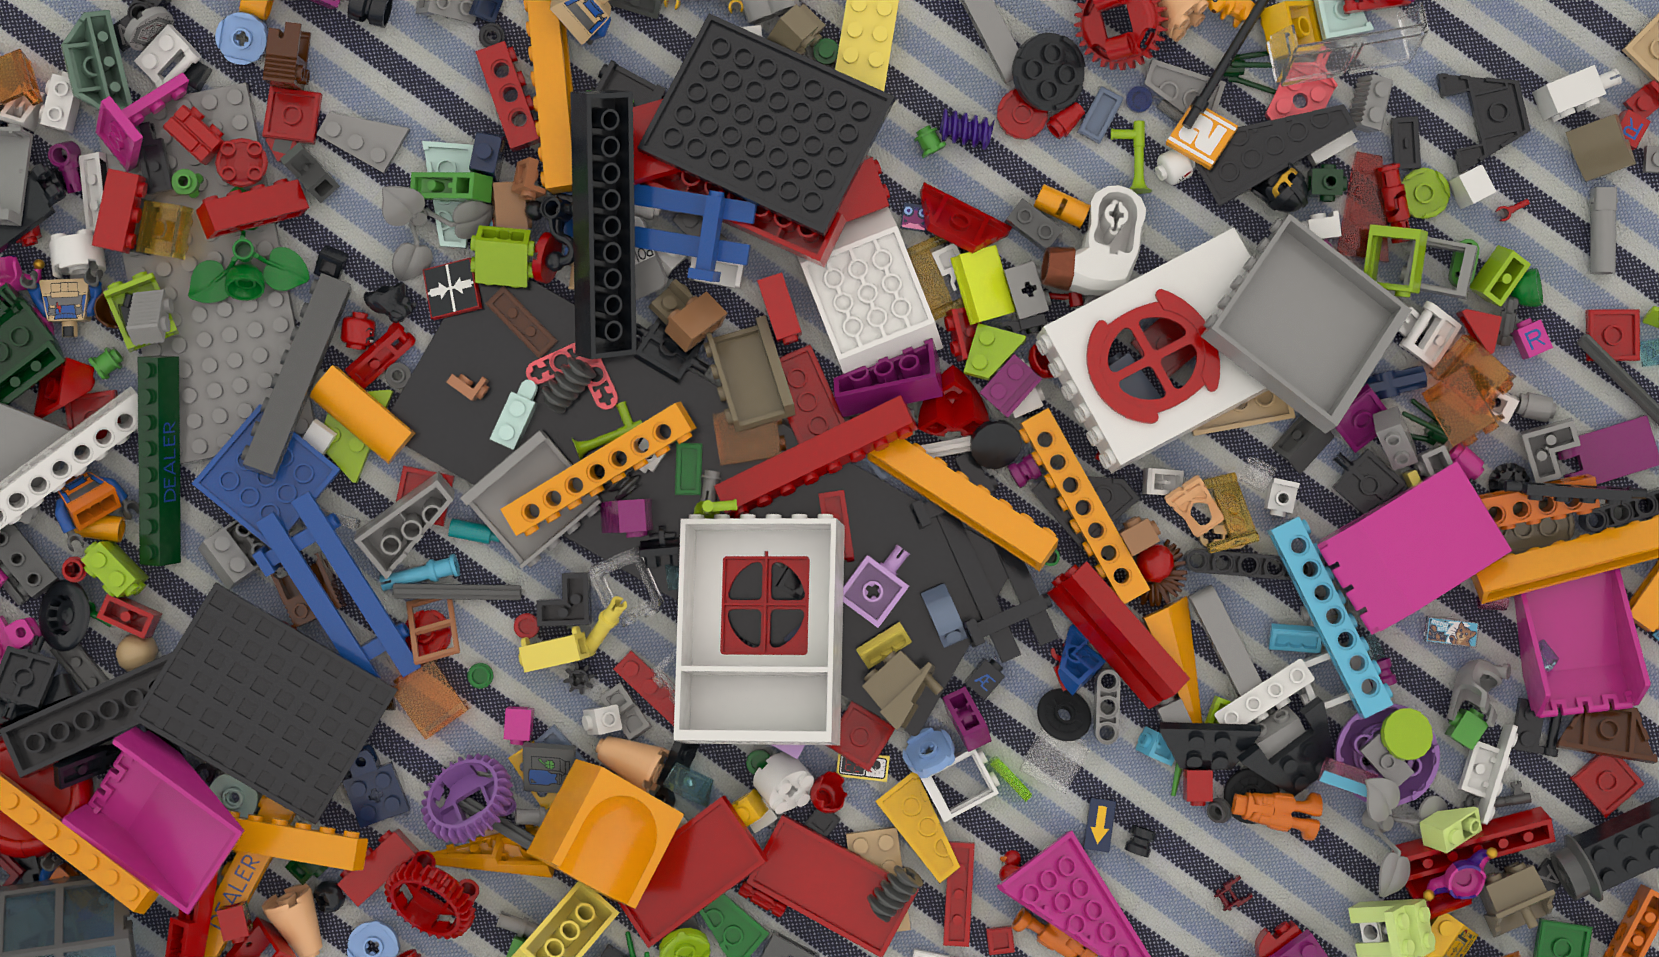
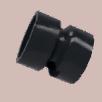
[347,0,393,28]

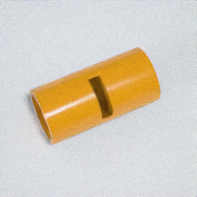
[1034,184,1090,229]
[74,515,125,542]

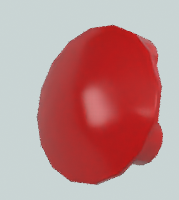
[215,138,268,188]

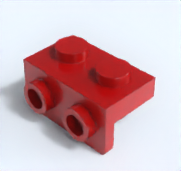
[944,307,982,362]

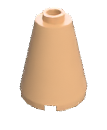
[595,736,670,793]
[262,883,323,957]

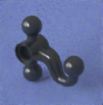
[525,196,574,272]

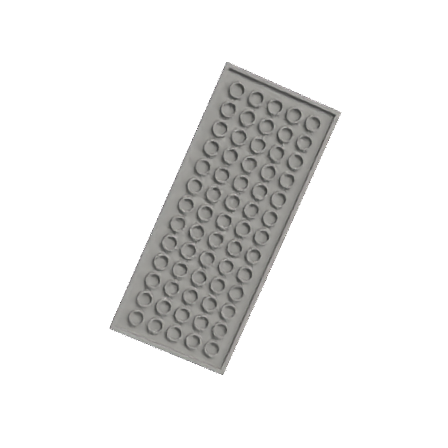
[94,82,315,464]

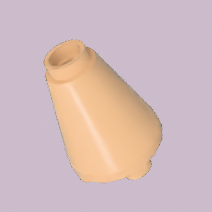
[1158,0,1209,42]

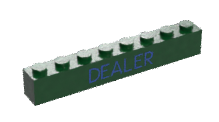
[137,355,181,566]

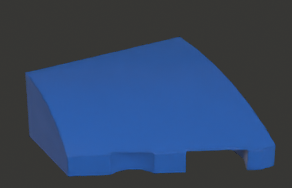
[1058,624,1106,696]

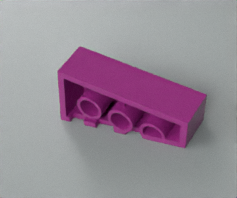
[833,338,943,417]
[600,499,653,538]

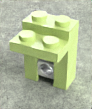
[1348,899,1436,957]

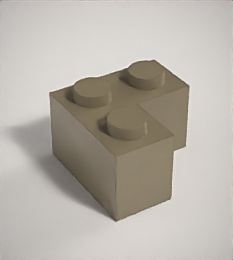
[767,4,826,55]

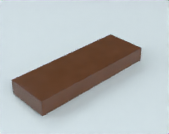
[485,285,559,359]

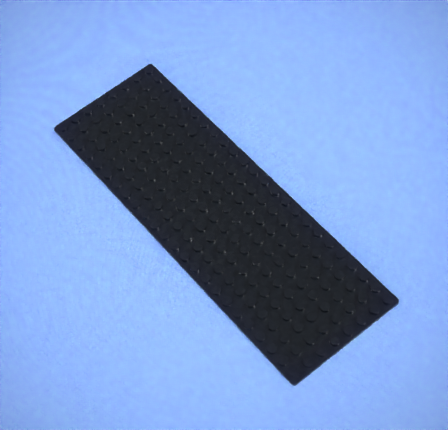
[391,279,1008,736]

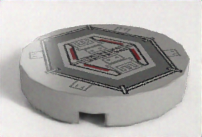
[124,7,174,50]

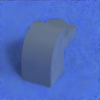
[921,583,968,648]

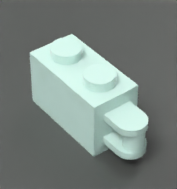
[490,380,538,450]

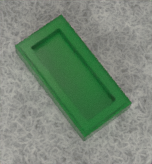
[675,443,703,495]

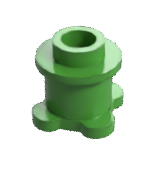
[914,125,946,158]
[171,169,204,198]
[88,347,124,380]

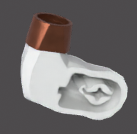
[1041,185,1146,296]

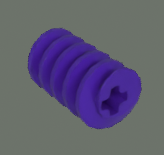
[939,108,995,150]

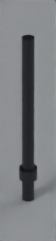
[1182,0,1269,129]

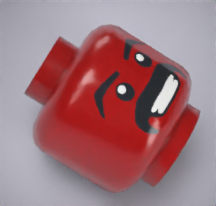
[340,311,376,350]

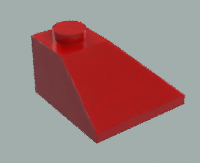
[34,357,95,418]

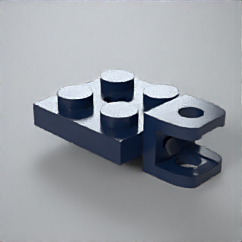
[342,744,410,828]

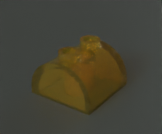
[136,200,194,260]

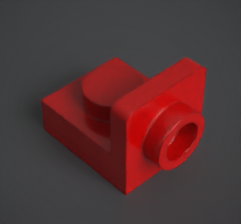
[1623,80,1659,118]

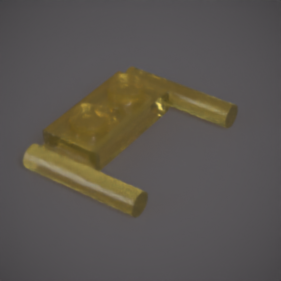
[906,236,965,321]
[1202,472,1259,554]

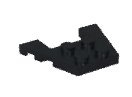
[1436,73,1531,173]
[1237,696,1336,797]

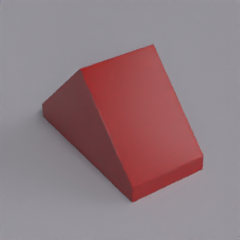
[1456,309,1502,356]

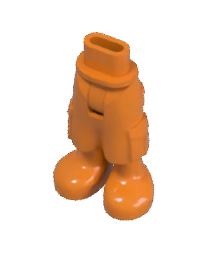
[1231,792,1323,841]
[1011,908,1098,957]

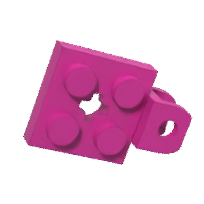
[0,616,42,663]

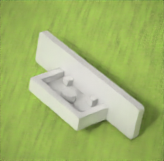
[1214,659,1315,724]
[1458,724,1518,825]

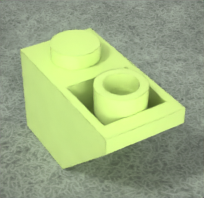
[1419,807,1482,853]

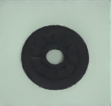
[1037,688,1091,741]
[1224,768,1280,824]

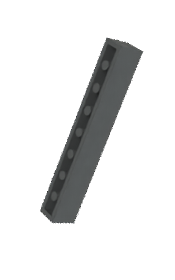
[241,273,352,479]

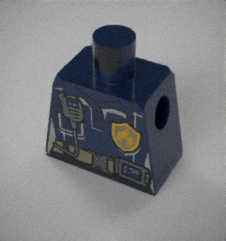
[469,131,507,183]

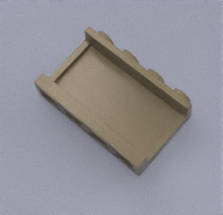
[703,315,796,432]

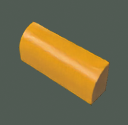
[309,365,416,464]

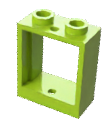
[1364,224,1428,298]

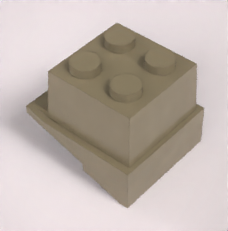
[862,650,944,732]
[1479,861,1556,938]

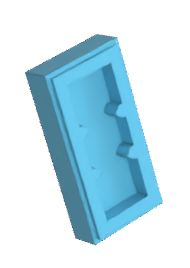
[1268,623,1322,653]

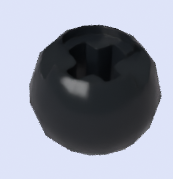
[313,880,346,913]

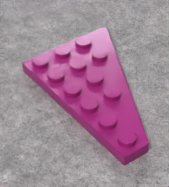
[997,830,1151,957]

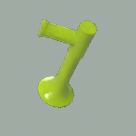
[1110,120,1152,194]
[571,401,642,460]
[694,499,737,519]

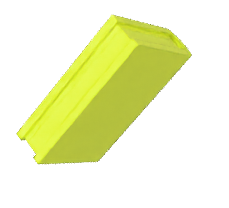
[950,245,1016,325]

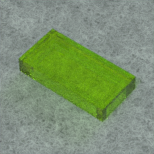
[989,756,1032,802]

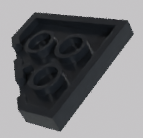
[1031,476,1140,549]

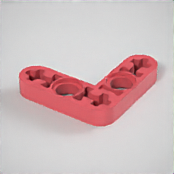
[526,343,619,410]

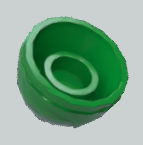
[224,261,265,301]
[1509,268,1543,307]

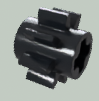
[563,662,596,695]

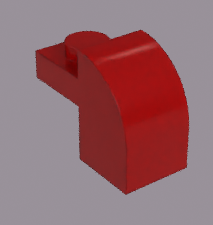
[1254,920,1302,957]

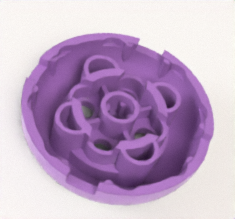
[1335,704,1440,806]

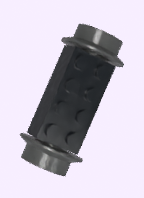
[1550,797,1659,902]

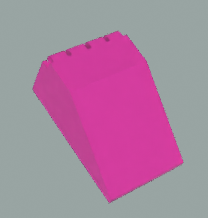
[1317,461,1512,635]
[1514,554,1651,718]
[61,727,245,915]

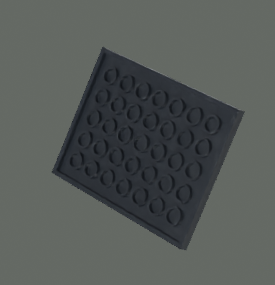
[637,13,895,237]

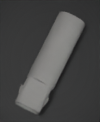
[1589,187,1618,275]

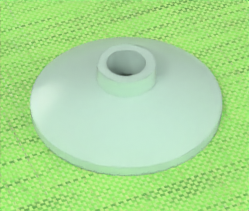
[209,774,258,818]

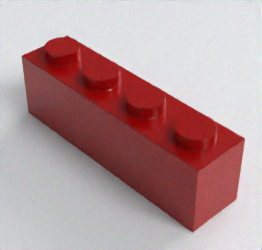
[196,178,309,239]

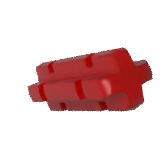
[738,881,787,917]

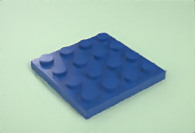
[191,404,341,549]

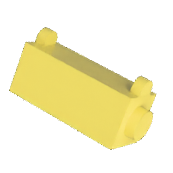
[518,626,590,673]

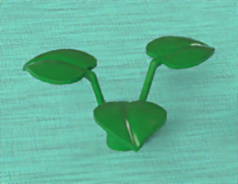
[188,187,310,303]

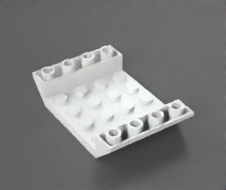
[796,207,943,374]

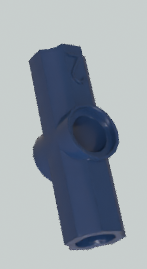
[1363,366,1427,400]

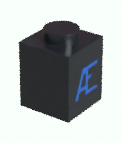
[964,658,1005,700]

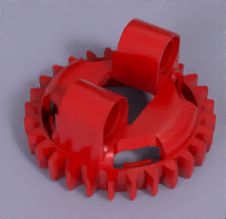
[1074,0,1169,70]
[384,851,480,940]

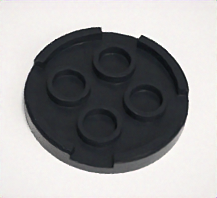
[1012,33,1086,111]

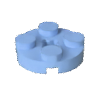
[215,12,268,65]
[903,728,955,778]
[347,920,400,957]

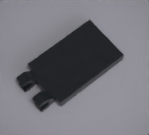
[0,163,67,253]

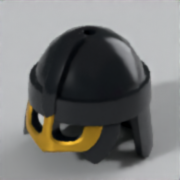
[1250,162,1308,213]

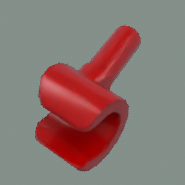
[1495,199,1530,222]
[1048,292,1083,308]

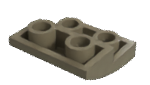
[1565,114,1636,182]

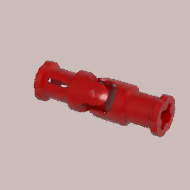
[1377,163,1410,244]

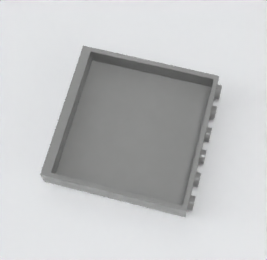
[1201,214,1412,434]

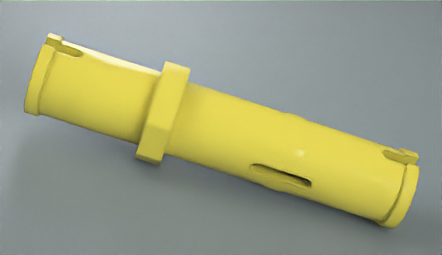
[586,596,627,656]

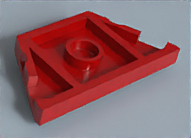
[920,182,1012,254]

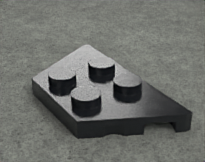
[1159,722,1261,770]

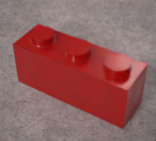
[92,168,148,254]
[337,828,419,907]

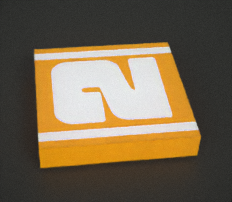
[1166,106,1238,170]

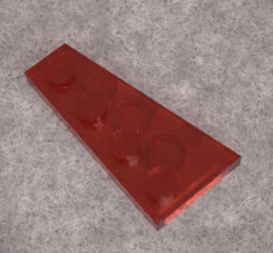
[1337,151,1389,263]

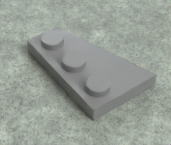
[1144,59,1226,114]
[316,112,410,174]

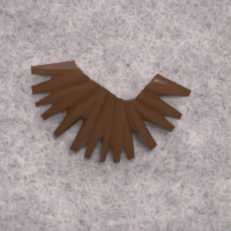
[1141,539,1187,607]

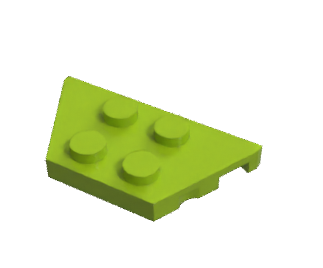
[324,390,394,483]

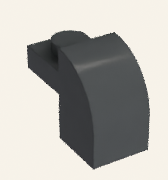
[280,142,340,203]

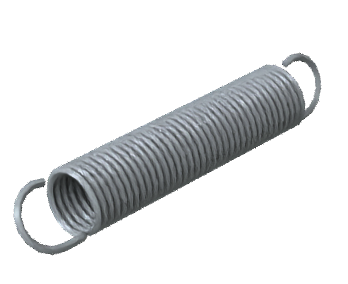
[1151,96,1184,123]

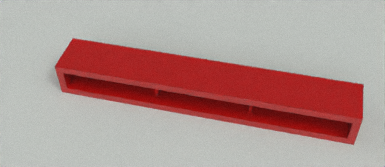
[714,395,918,519]

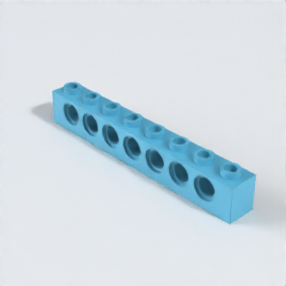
[1267,516,1393,718]

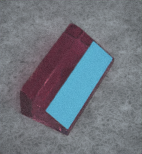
[1318,756,1378,798]

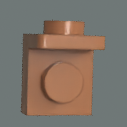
[512,157,546,201]
[446,373,490,401]

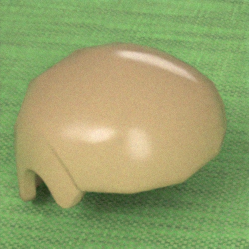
[116,634,158,672]

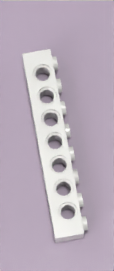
[0,386,138,532]

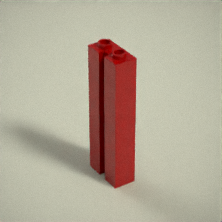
[1047,561,1190,709]

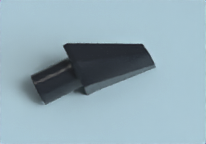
[118,292,133,333]

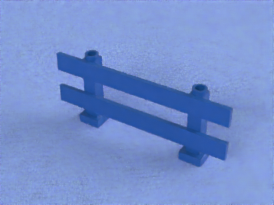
[563,184,757,282]
[252,491,421,679]

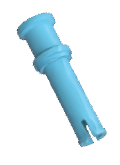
[379,554,460,591]

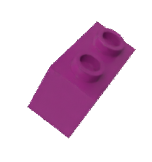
[942,687,992,752]

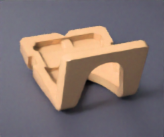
[1164,475,1224,537]

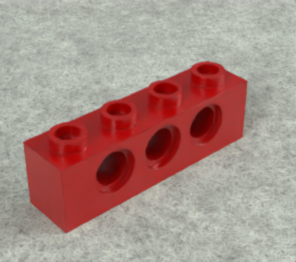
[475,41,541,152]

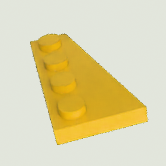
[875,772,960,884]

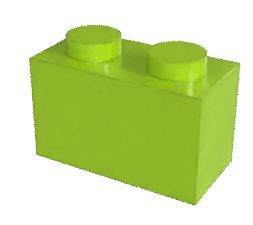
[1469,245,1531,307]

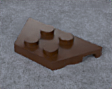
[1556,703,1658,764]

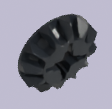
[1488,463,1530,493]

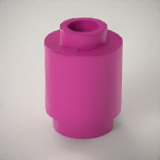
[1448,443,1484,480]

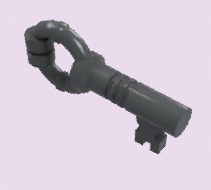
[1463,781,1532,810]

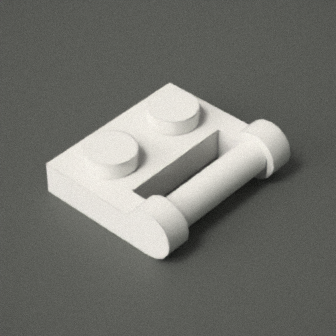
[134,24,201,88]
[1399,301,1462,369]

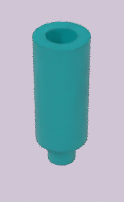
[448,518,500,544]

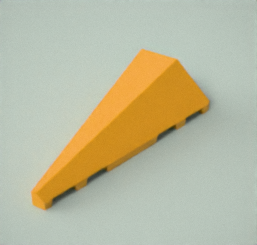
[1142,596,1202,723]
[425,825,555,878]

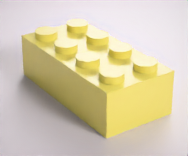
[835,0,899,91]
[511,882,620,957]

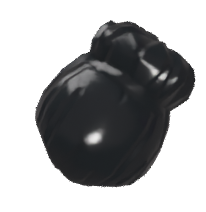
[363,282,417,323]

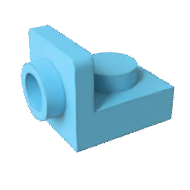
[1135,726,1175,766]

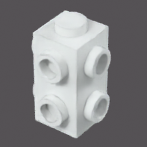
[39,71,81,134]

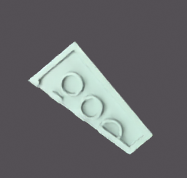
[1314,0,1374,41]
[422,141,474,249]

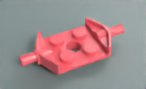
[1265,46,1338,121]

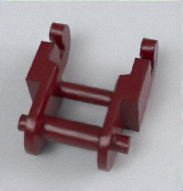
[1214,875,1253,911]

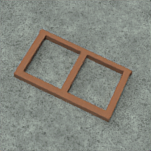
[406,599,460,665]

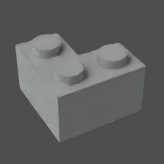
[1521,417,1581,483]

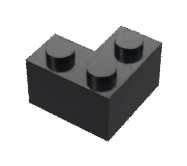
[536,572,592,627]

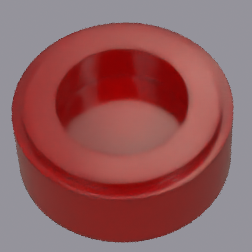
[514,613,540,639]

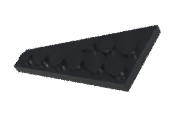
[1195,104,1357,207]

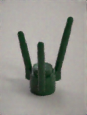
[1223,51,1278,95]
[1402,399,1452,446]

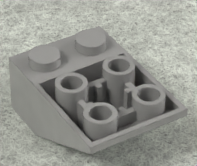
[198,520,292,590]

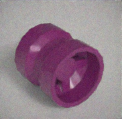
[1007,454,1042,488]
[1370,657,1397,688]

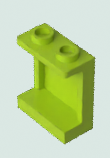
[103,271,179,353]

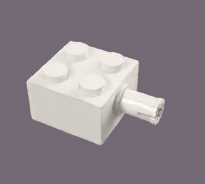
[1532,65,1622,122]

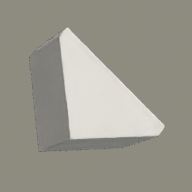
[0,86,45,132]
[1142,468,1184,495]

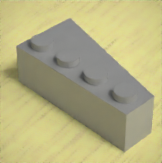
[354,471,455,580]

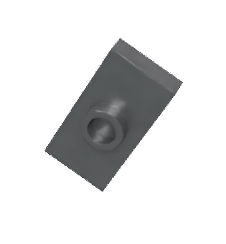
[1359,733,1414,787]

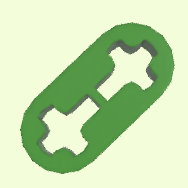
[1448,239,1480,288]

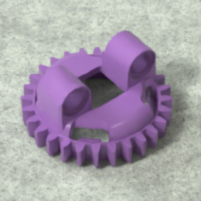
[421,754,517,844]

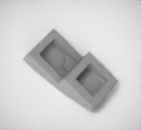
[599,682,652,741]

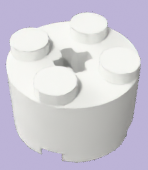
[49,229,106,279]
[753,752,814,814]

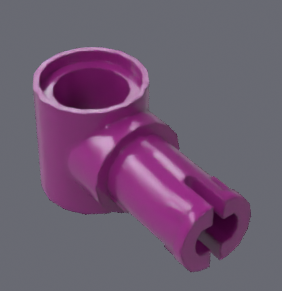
[48,141,82,194]

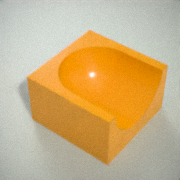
[526,759,684,909]

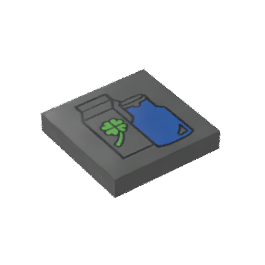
[523,742,576,793]

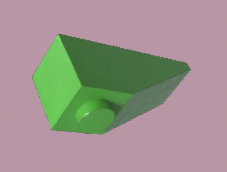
[410,172,493,203]

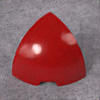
[918,365,990,437]

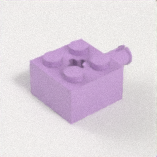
[843,544,910,628]

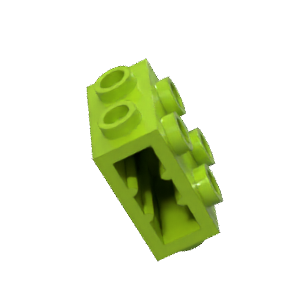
[470,225,535,288]
[81,541,150,598]

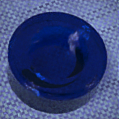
[1126,86,1152,113]

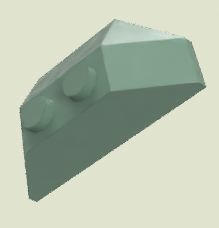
[61,10,132,110]

